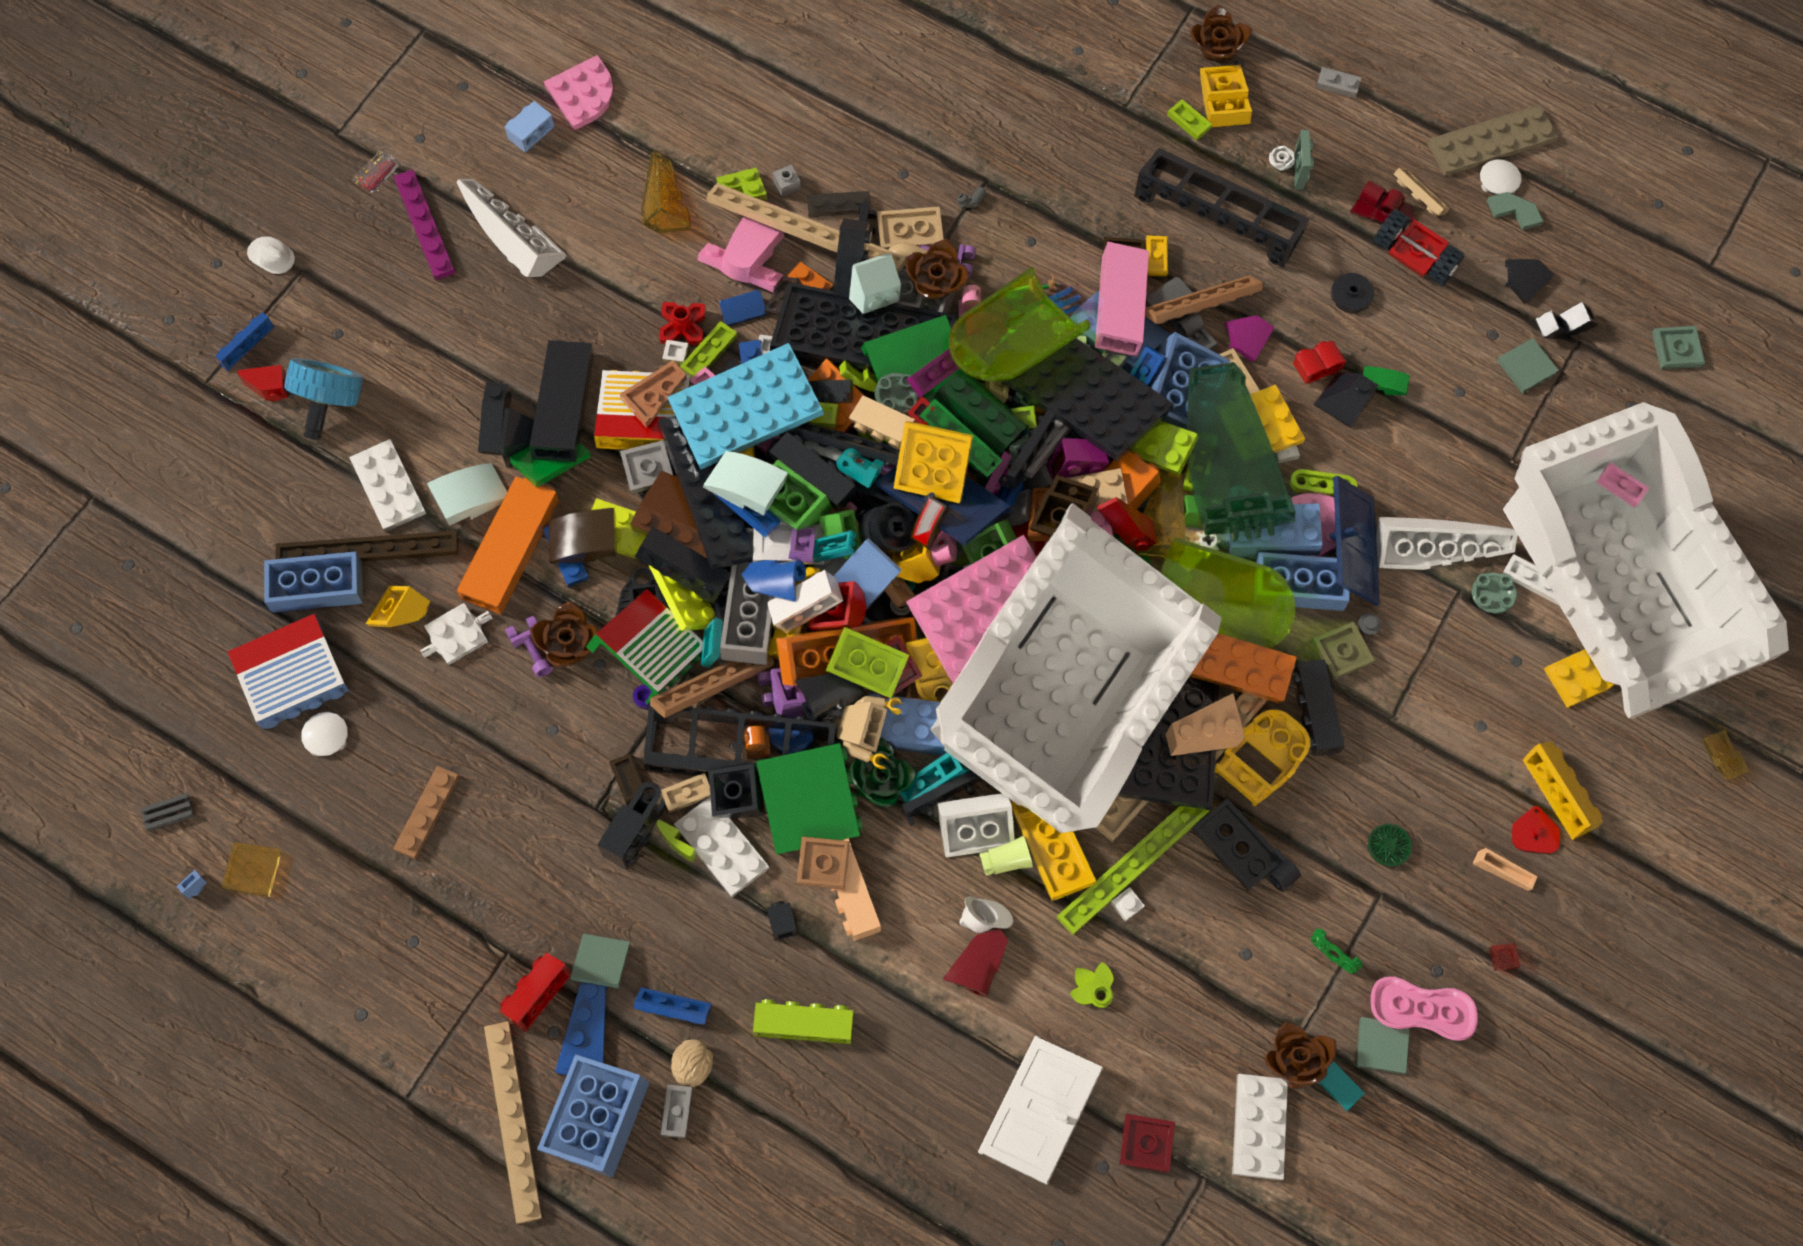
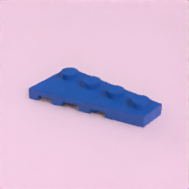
[555,982,607,1076]

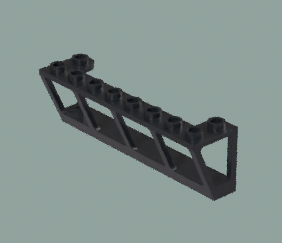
[1134,148,1309,268]
[643,703,837,783]

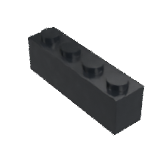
[833,218,872,294]
[769,432,857,512]
[635,526,731,604]
[1292,659,1345,757]

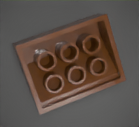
[630,470,707,558]

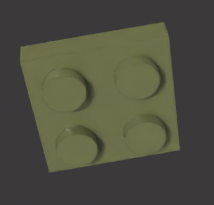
[1312,622,1375,680]

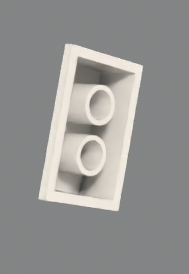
[938,794,1015,857]

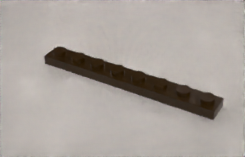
[275,530,458,562]

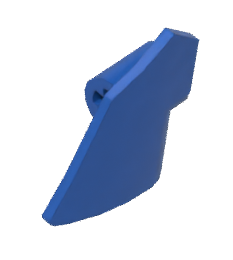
[741,560,806,602]

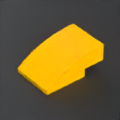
[1200,65,1252,127]

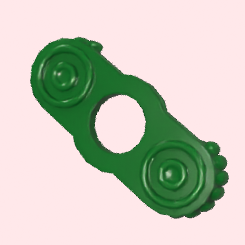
[1311,928,1363,974]

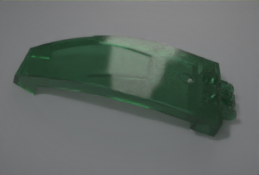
[1187,362,1296,542]

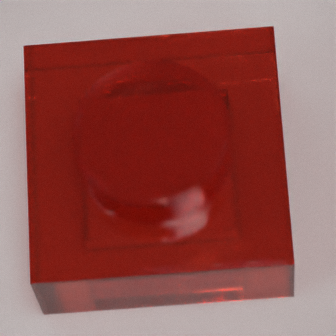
[1489,943,1520,971]

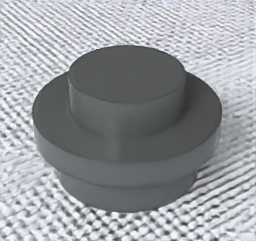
[1358,613,1381,635]

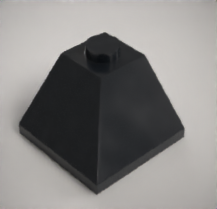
[1314,372,1379,428]
[499,408,534,468]
[708,763,765,818]

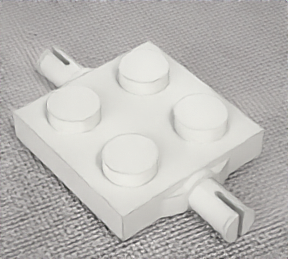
[420,603,493,665]

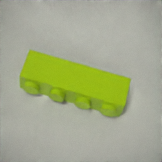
[753,999,854,1044]

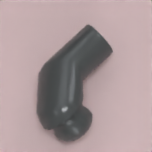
[957,187,987,209]

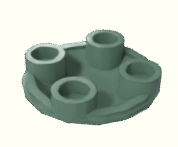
[875,373,918,414]
[1471,572,1517,614]

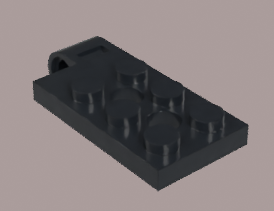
[1192,798,1301,892]

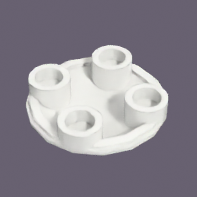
[1480,160,1522,195]
[302,712,348,756]

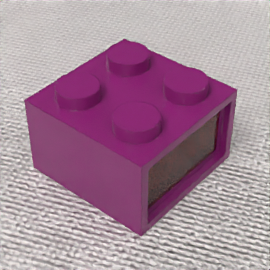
[1047,438,1109,481]

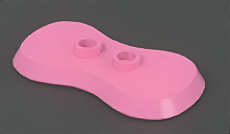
[1371,977,1478,1041]

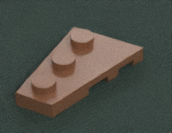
[620,360,687,428]

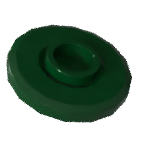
[1367,824,1412,867]

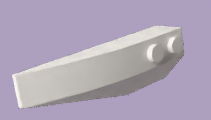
[457,179,567,278]
[1376,517,1518,570]

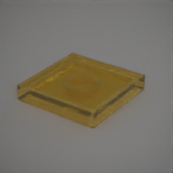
[221,842,282,897]

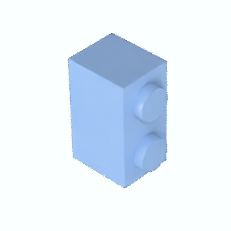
[505,101,555,153]

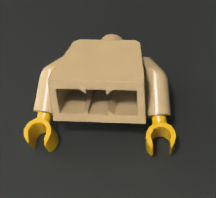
[834,696,903,769]

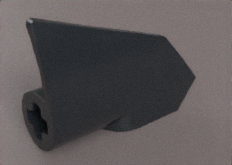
[795,673,864,721]

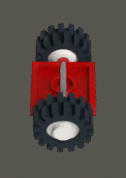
[1373,209,1465,286]

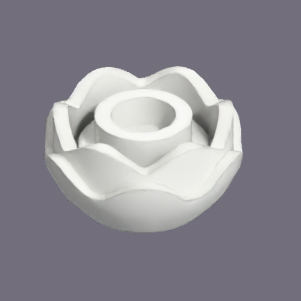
[1269,146,1295,171]

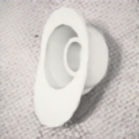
[247,236,295,274]
[960,896,1013,934]

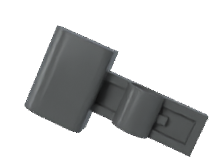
[1145,277,1218,351]

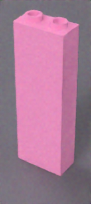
[1095,242,1149,357]

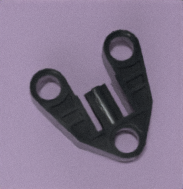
[616,568,671,616]

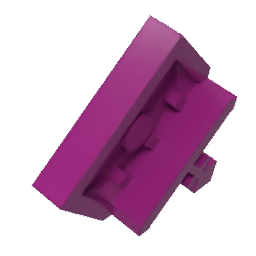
[1224,315,1275,362]

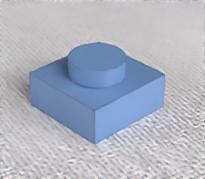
[176,870,207,900]

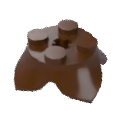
[1190,5,1252,60]
[905,239,969,299]
[530,601,598,667]
[1265,1022,1337,1089]

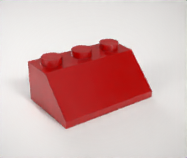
[499,952,571,1033]

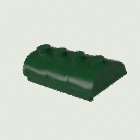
[934,367,1029,457]

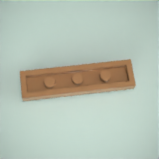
[393,766,459,860]

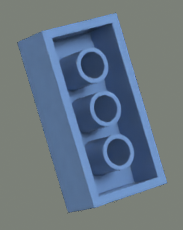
[1226,504,1322,557]
[264,552,363,613]
[1254,552,1349,611]
[868,693,947,756]

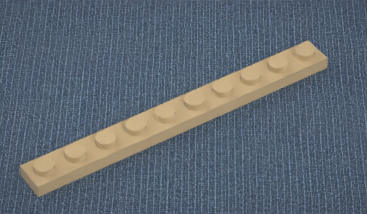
[707,183,906,274]

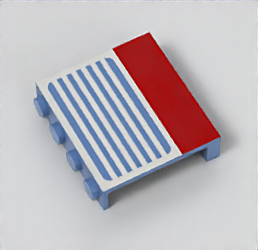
[227,614,349,729]

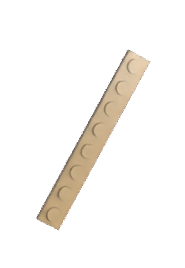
[484,1021,543,1225]

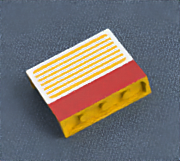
[594,370,691,451]

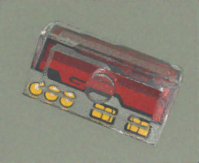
[352,151,399,193]

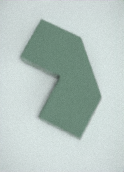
[1487,192,1543,230]

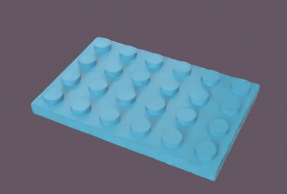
[667,343,824,469]

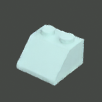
[849,253,901,314]

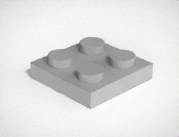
[620,441,673,494]

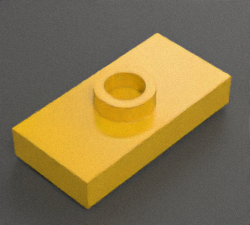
[1146,235,1168,277]

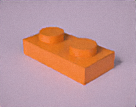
[787,262,834,290]

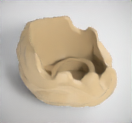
[671,1039,713,1088]

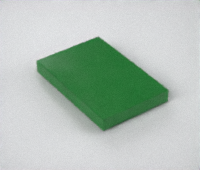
[510,443,591,488]

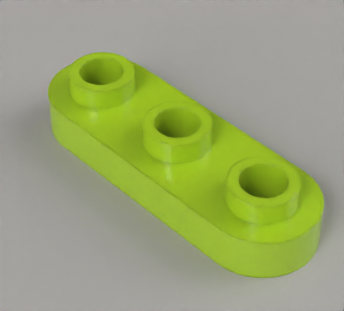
[1290,469,1358,498]

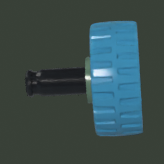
[285,358,363,440]

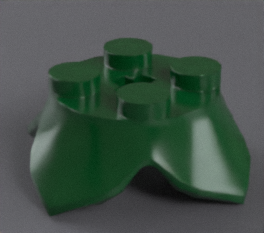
[849,737,918,807]

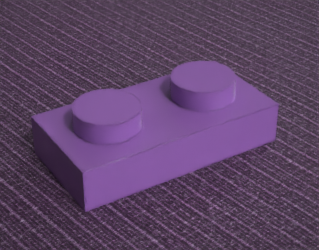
[788,527,816,563]

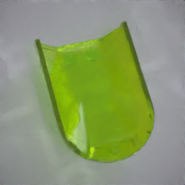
[949,267,1090,381]
[1160,537,1295,649]

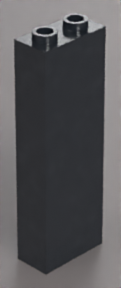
[530,340,594,462]

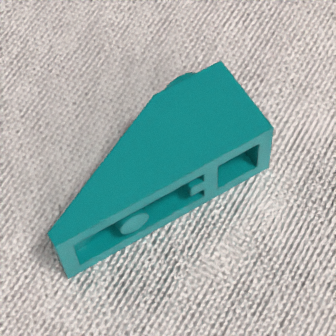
[900,752,970,803]

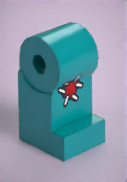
[836,448,884,488]

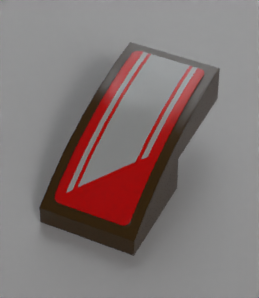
[910,496,950,550]

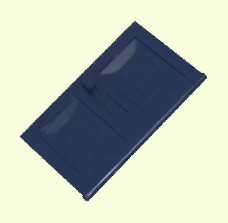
[876,466,1012,546]
[1329,476,1380,606]

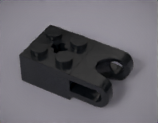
[597,782,666,870]

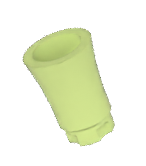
[979,836,1033,876]

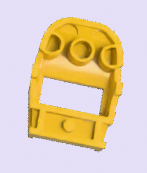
[1215,710,1310,806]

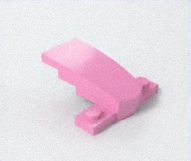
[698,201,788,292]

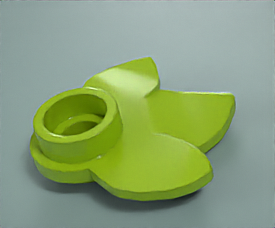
[1070,962,1114,1008]

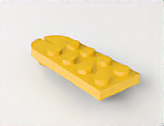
[1011,800,1096,901]

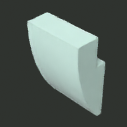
[703,451,788,516]
[427,463,507,526]

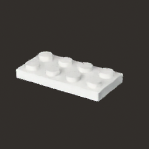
[349,439,426,532]
[674,797,769,897]
[1232,1074,1288,1181]

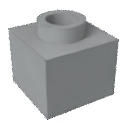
[773,165,801,197]

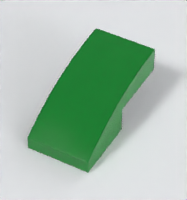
[1363,366,1410,396]

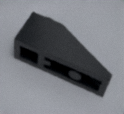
[478,382,512,455]

